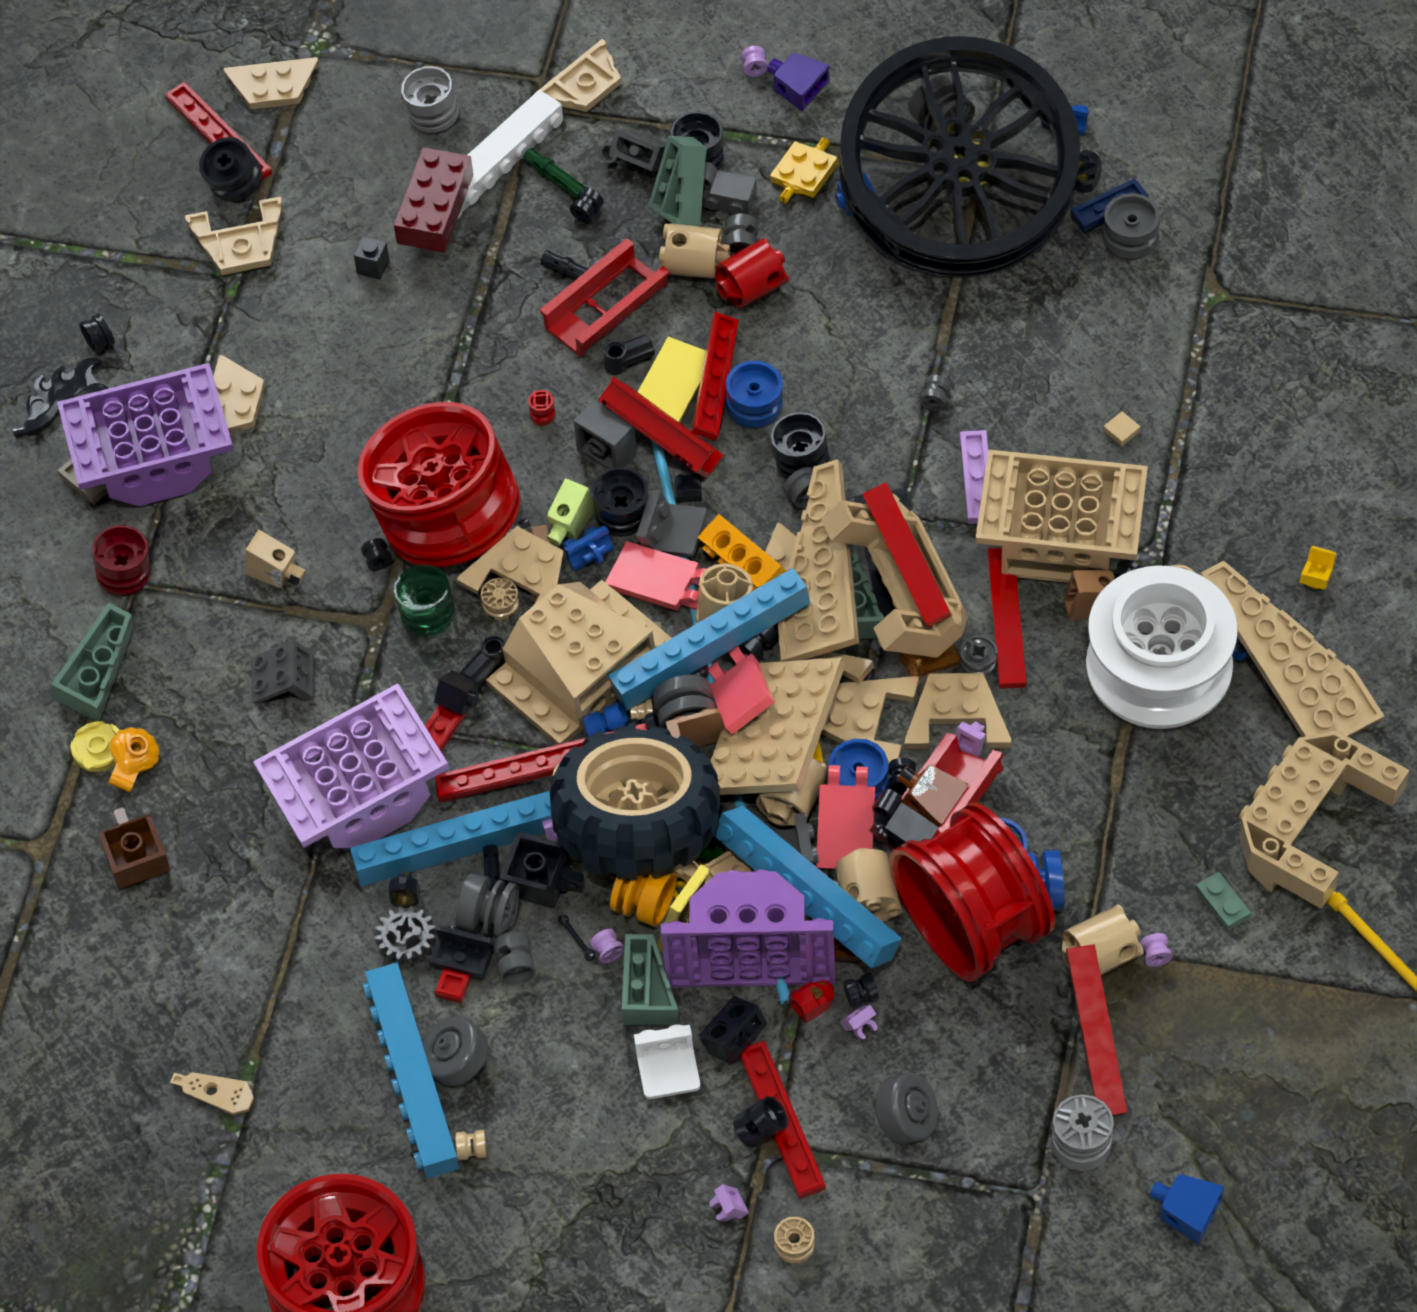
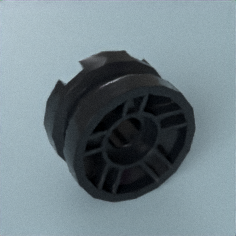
[79,313,115,354]

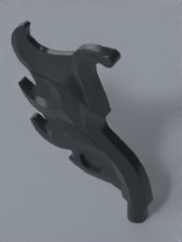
[12,358,109,436]

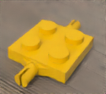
[770,137,839,204]

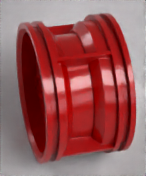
[357,402,521,567]
[889,802,1055,982]
[256,1173,425,1312]

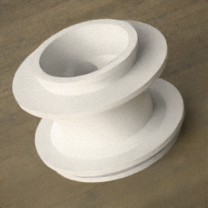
[1086,566,1237,729]

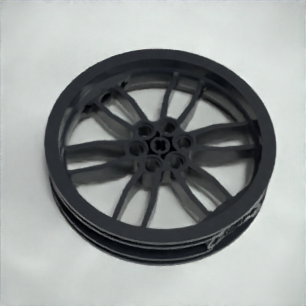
[839,36,1080,278]

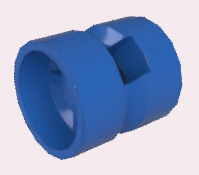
[583,701,629,737]

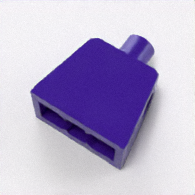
[767,53,830,111]

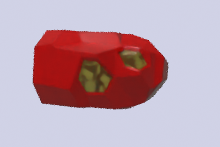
[788,980,834,1022]

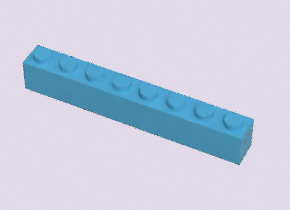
[608,568,810,711]
[350,791,552,887]
[714,806,902,968]
[362,963,459,1179]

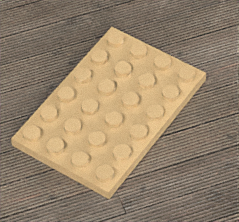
[710,657,846,795]

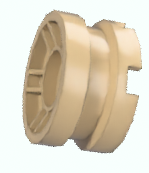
[774,1217,815,1263]

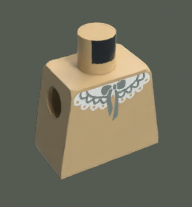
[245,529,306,588]

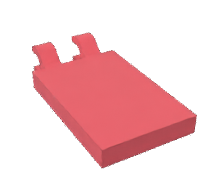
[606,541,706,611]
[709,646,775,735]
[816,765,876,869]

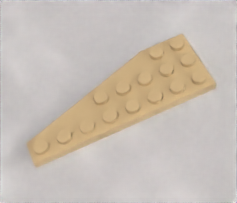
[778,459,859,661]

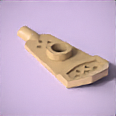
[170,1072,254,1116]

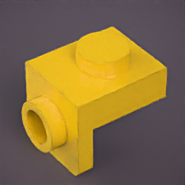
[1299,546,1337,590]

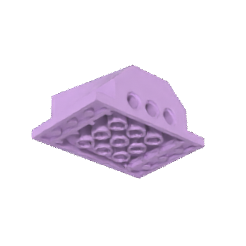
[253,683,449,848]

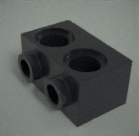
[698,996,767,1064]

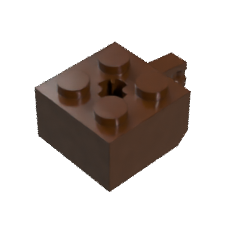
[98,807,171,890]

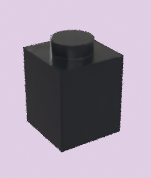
[354,236,390,280]
[434,670,480,715]

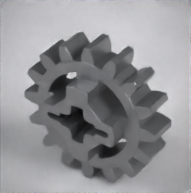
[375,906,436,965]

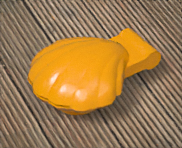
[108,727,160,793]

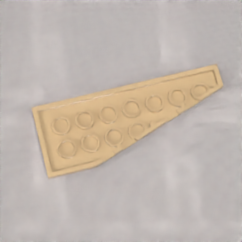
[1200,561,1384,737]

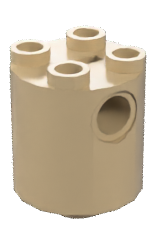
[659,223,730,279]
[696,563,753,623]
[756,758,828,827]
[835,848,902,922]
[1062,904,1144,976]

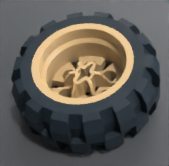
[550,725,721,880]

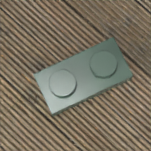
[1195,872,1251,931]

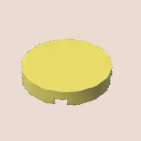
[70,721,119,772]

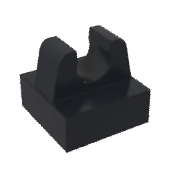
[674,473,702,503]

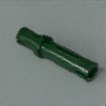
[523,147,587,200]

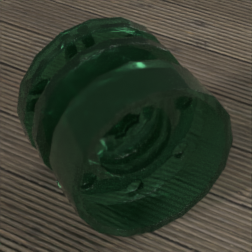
[394,565,456,636]

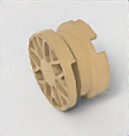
[481,578,519,620]

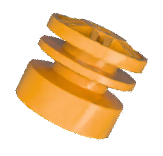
[610,872,677,927]

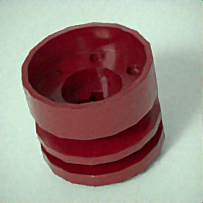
[92,525,151,596]

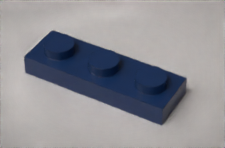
[1070,178,1149,232]

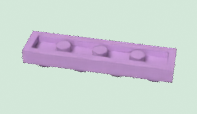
[960,430,988,524]

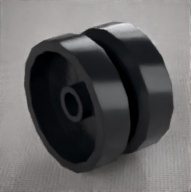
[199,137,262,202]

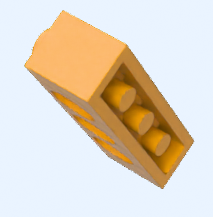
[698,514,786,591]

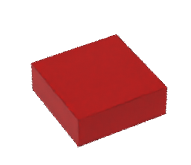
[434,968,471,1004]

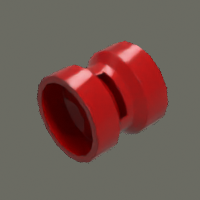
[528,390,556,426]

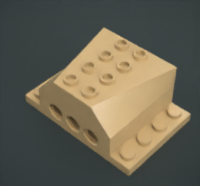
[976,450,1148,583]
[486,580,671,745]

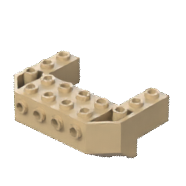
[821,494,969,658]
[1239,731,1410,909]

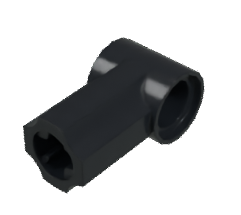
[604,334,655,375]
[460,635,505,688]

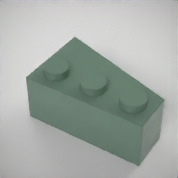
[648,136,706,226]
[622,934,680,1025]

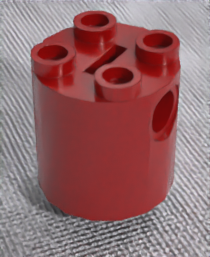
[715,238,789,308]

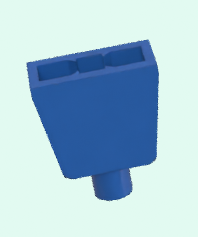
[1149,1174,1224,1244]

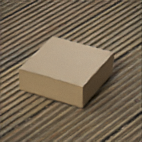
[1103,412,1141,446]

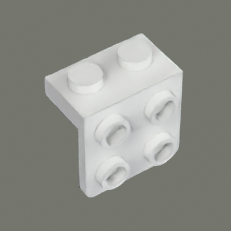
[634,1024,700,1099]

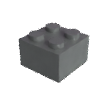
[574,400,637,469]

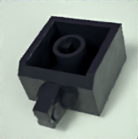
[499,832,584,908]

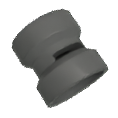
[920,374,951,411]

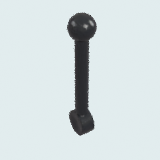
[558,914,595,961]

